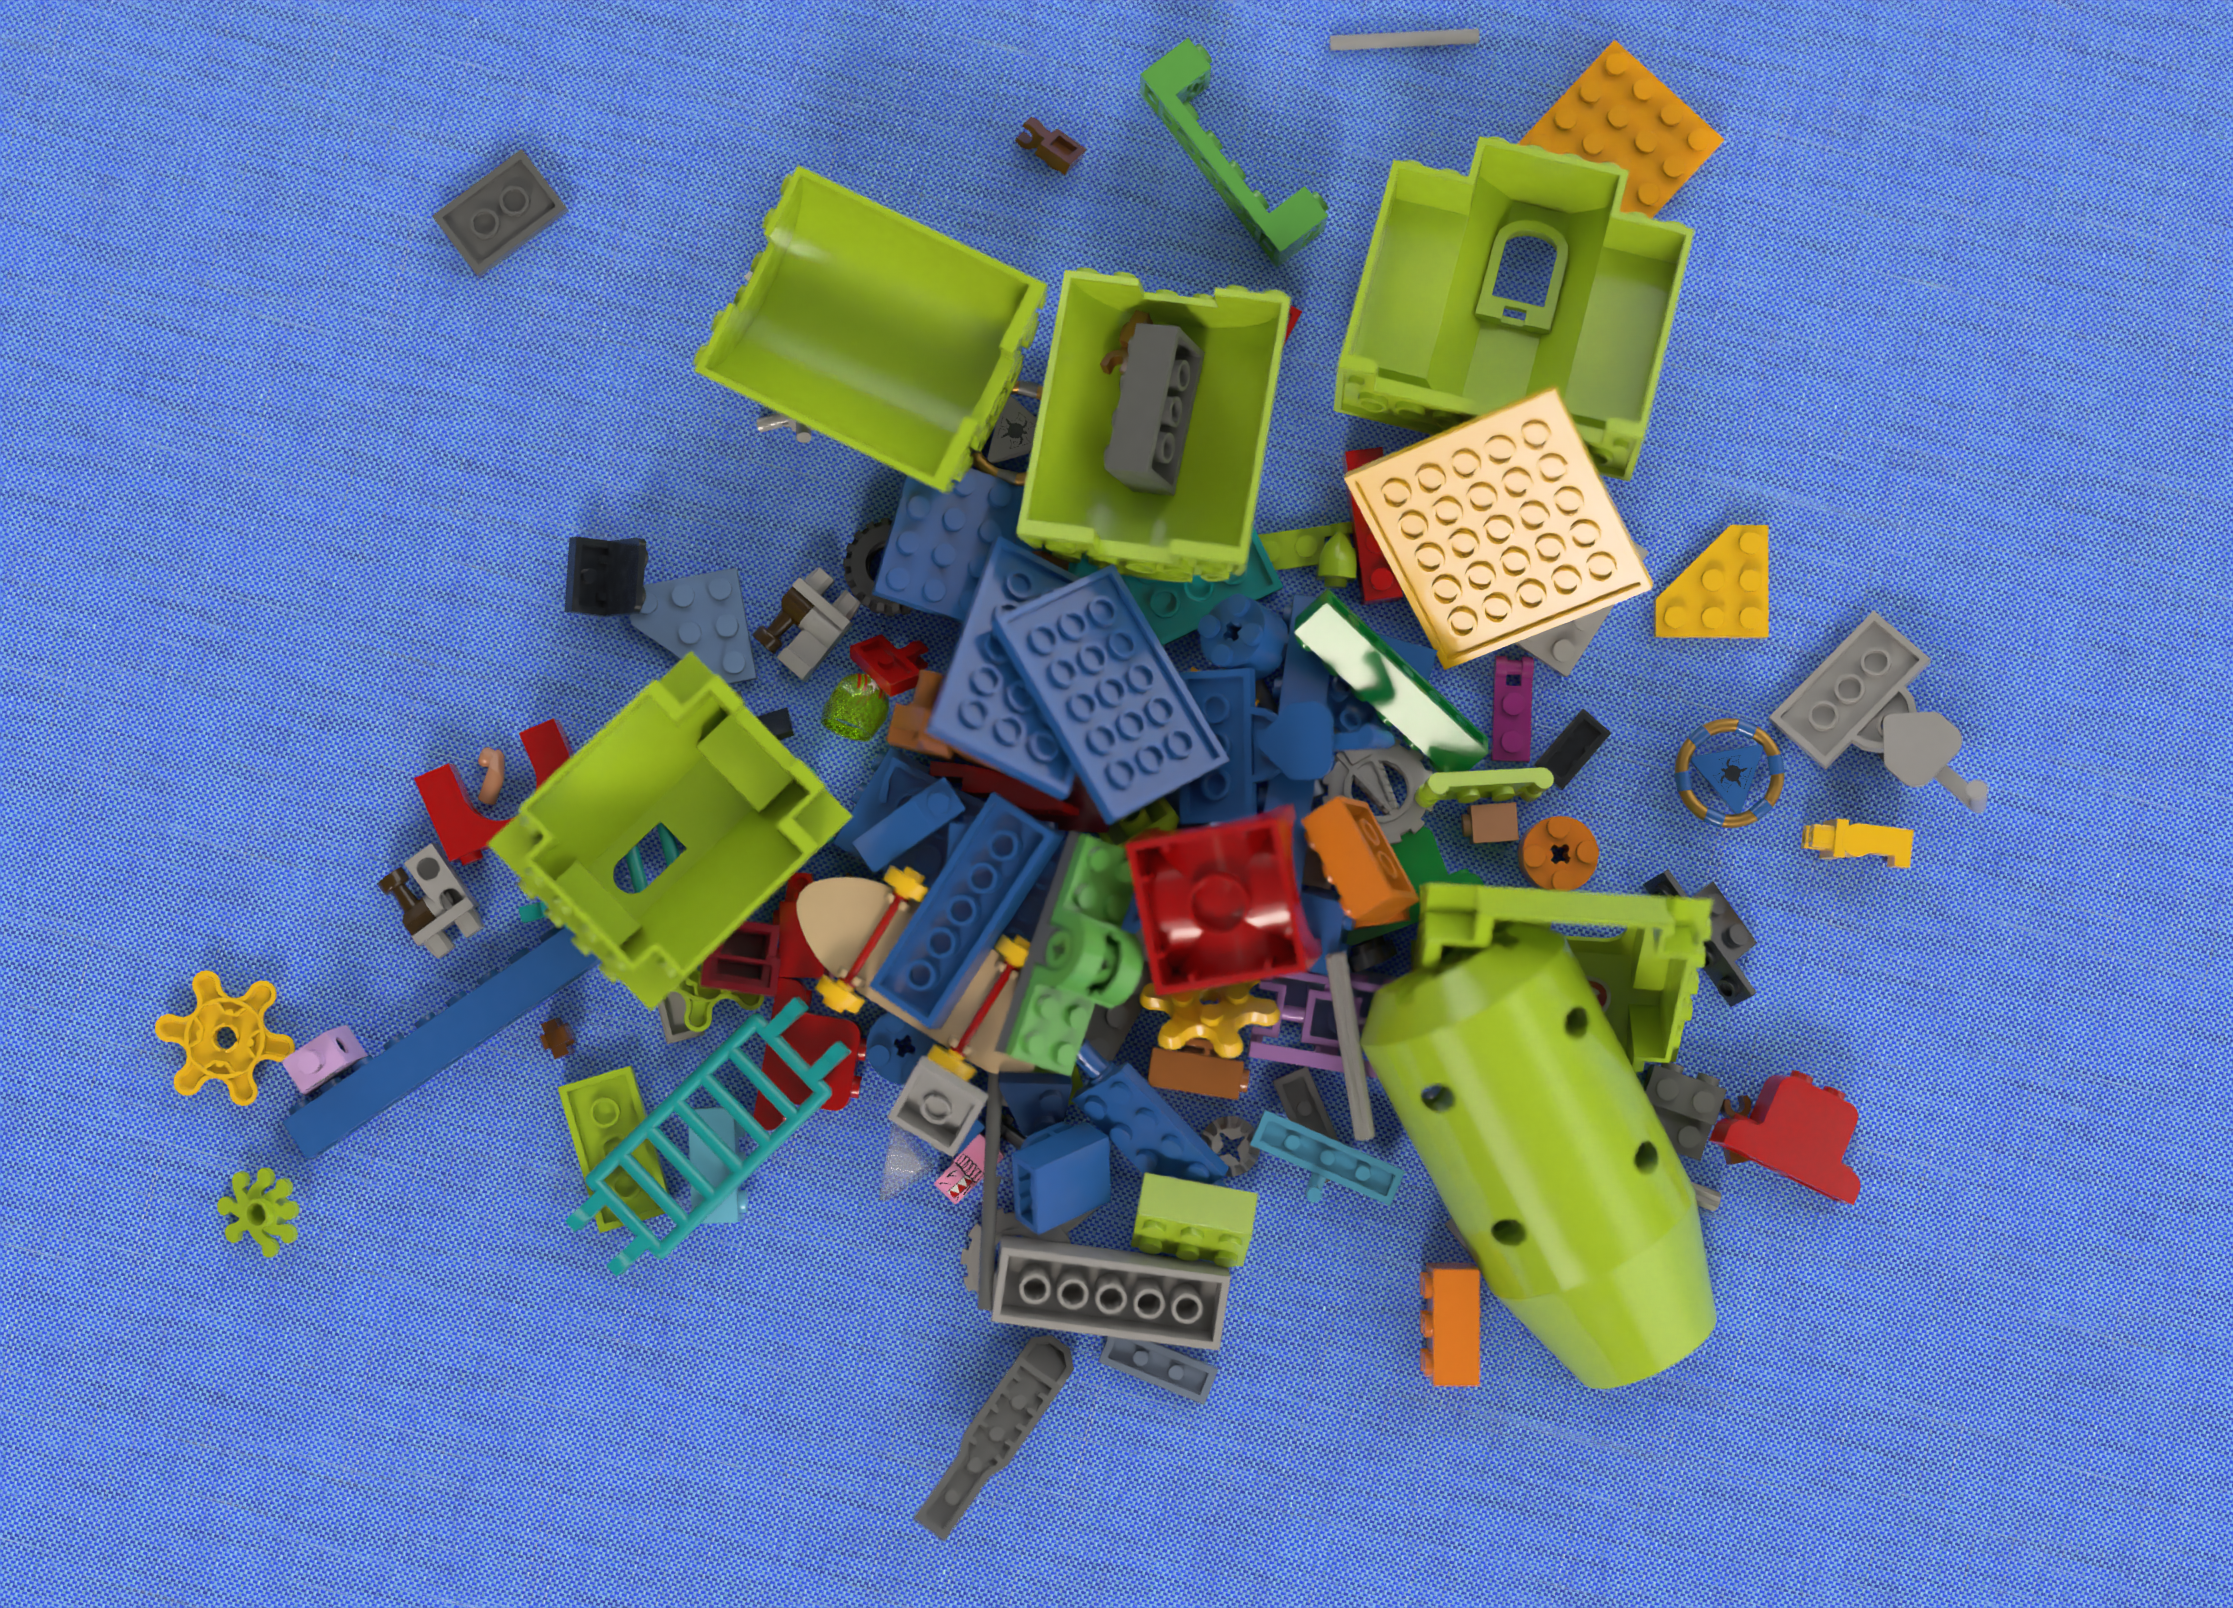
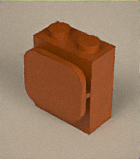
[1147,1037,1250,1100]

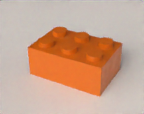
[1301,796,1420,924]
[1419,1263,1480,1386]

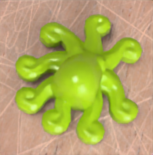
[217,1167,300,1258]

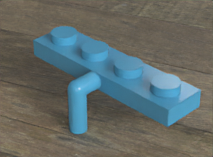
[1250,1109,1405,1206]

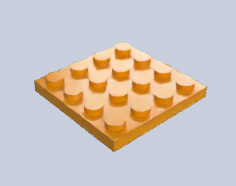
[1517,40,1725,219]

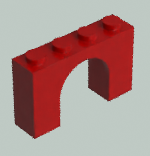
[414,718,574,866]

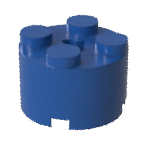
[1198,593,1289,681]
[866,1012,945,1085]

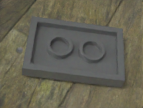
[432,149,569,278]

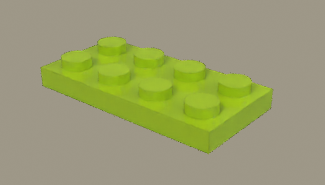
[557,1065,670,1233]

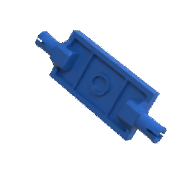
[1071,1038,1229,1188]

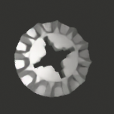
[1201,1116,1260,1177]

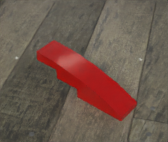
[929,761,1080,816]

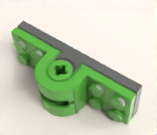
[994,831,1143,1076]

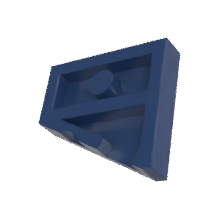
[997,1072,1072,1136]

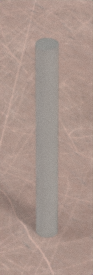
[1329,28,1479,51]

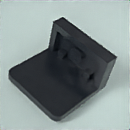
[564,536,648,617]

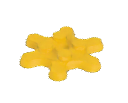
[155,970,295,1106]
[1140,979,1280,1058]

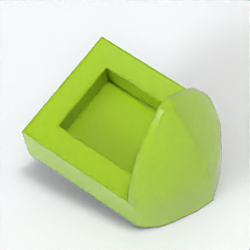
[1316,532,1357,589]

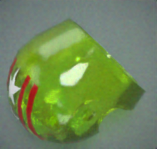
[821,673,889,742]

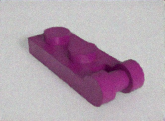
[1491,655,1534,762]

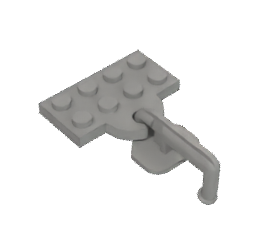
[1769,611,1988,813]

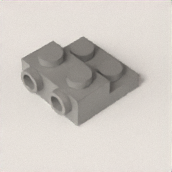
[887,1056,990,1157]

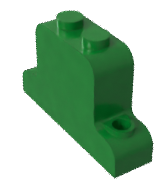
[1346,826,1484,946]

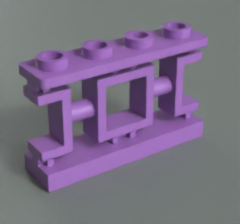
[1247,971,1395,1078]

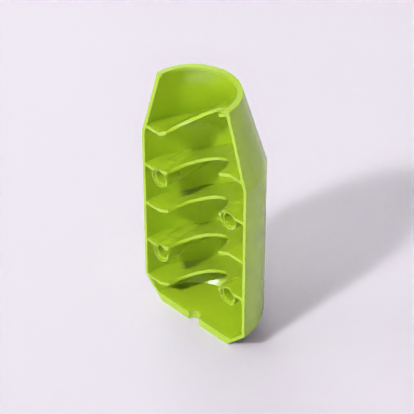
[1359,919,1717,1389]

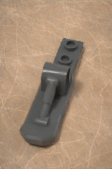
[912,1335,1074,1542]

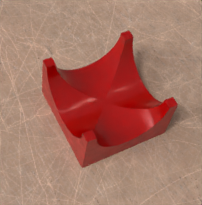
[1125,804,1323,996]

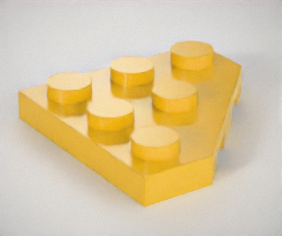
[1653,525,1769,639]

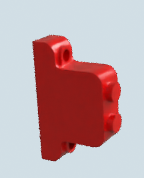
[753,977,867,1130]
[1709,1070,1861,1205]

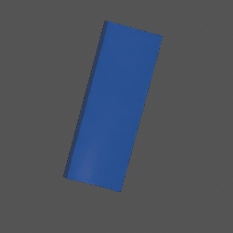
[869,792,1065,1029]

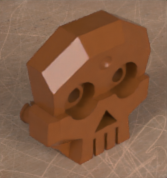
[886,670,1009,775]

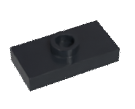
[1533,709,1611,790]

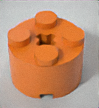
[1518,816,1599,891]

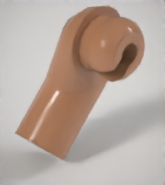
[478,747,505,805]

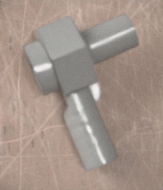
[756,413,813,443]

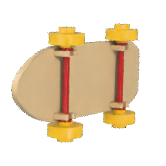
[797,865,1036,1083]

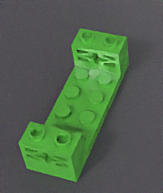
[1140,38,1328,268]

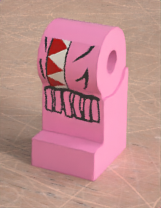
[934,1132,1005,1205]

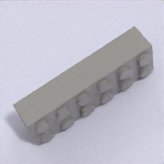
[991,1235,1231,1350]

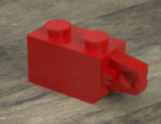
[773,873,829,978]

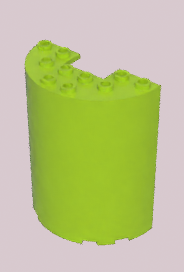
[693,165,1048,493]
[1017,267,1291,582]

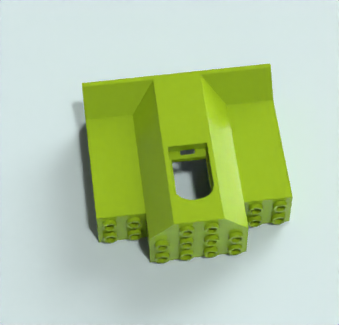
[1333,136,1695,482]

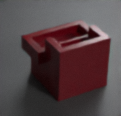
[698,921,781,997]

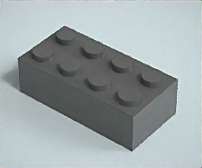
[1104,323,1205,496]

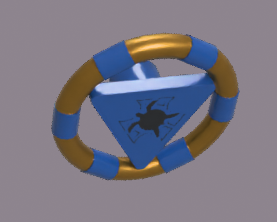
[1674,718,1785,828]

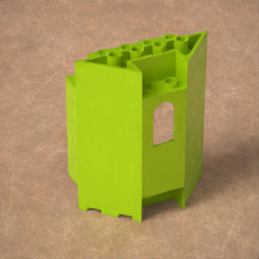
[487,651,853,1011]
[1410,883,1713,1074]

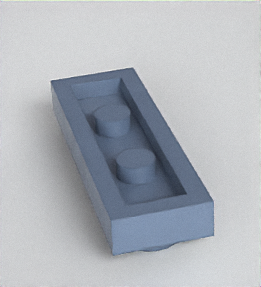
[1098,1336,1218,1405]

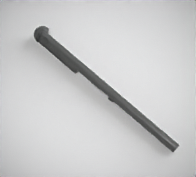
[977,1072,1009,1310]

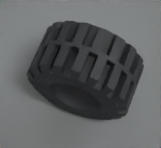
[843,518,915,617]

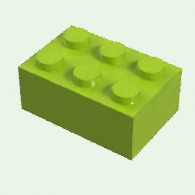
[1131,1173,1258,1268]

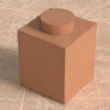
[1461,802,1519,844]

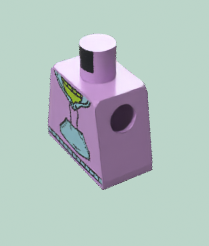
[281,1025,368,1096]

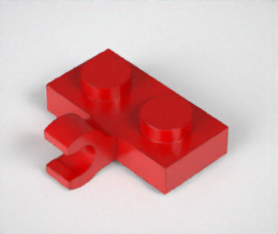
[850,634,928,697]

